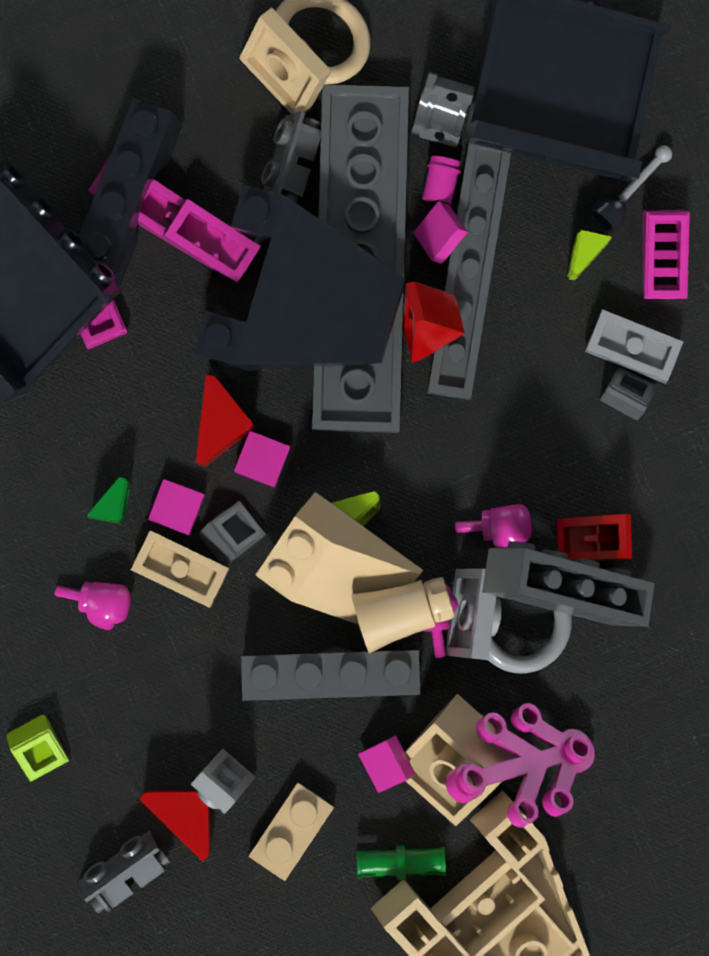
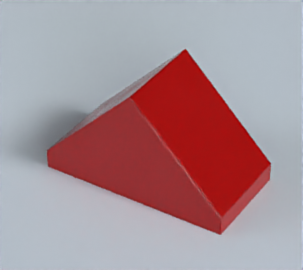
[402,282,465,362]
[196,375,255,466]
[557,514,632,562]
[139,790,211,862]

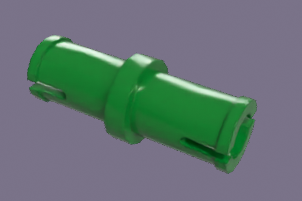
[356,845,446,880]

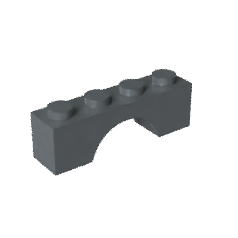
[241,650,420,701]

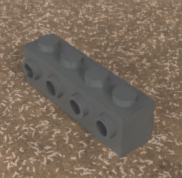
[482,541,655,627]

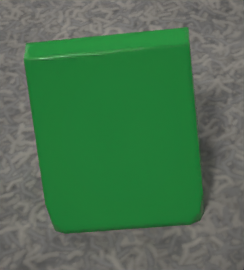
[87,477,131,524]

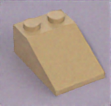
[256,492,423,625]

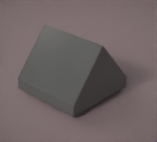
[600,366,656,421]

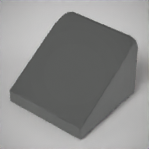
[199,501,266,567]

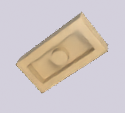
[131,531,229,608]
[248,782,334,881]

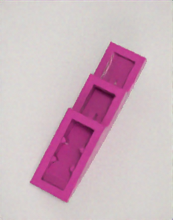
[87,157,261,283]

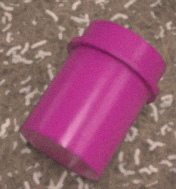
[422,156,461,205]

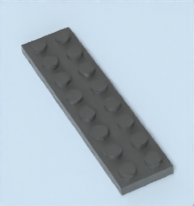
[312,85,409,433]

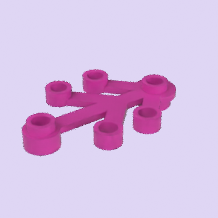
[446,703,595,827]

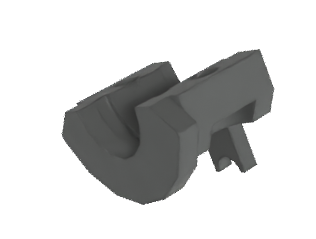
[411,71,475,147]

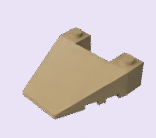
[371,790,590,956]

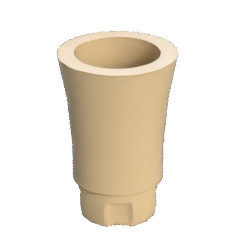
[351,577,455,654]

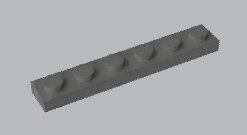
[428,143,511,400]

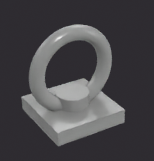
[445,569,572,674]

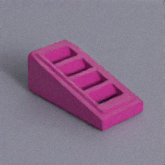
[642,210,690,299]

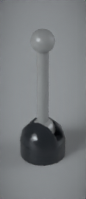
[588,145,672,233]

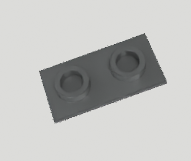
[261,112,321,203]
[78,831,171,914]

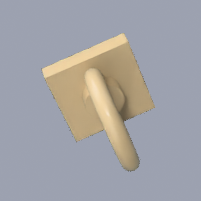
[239,0,371,114]

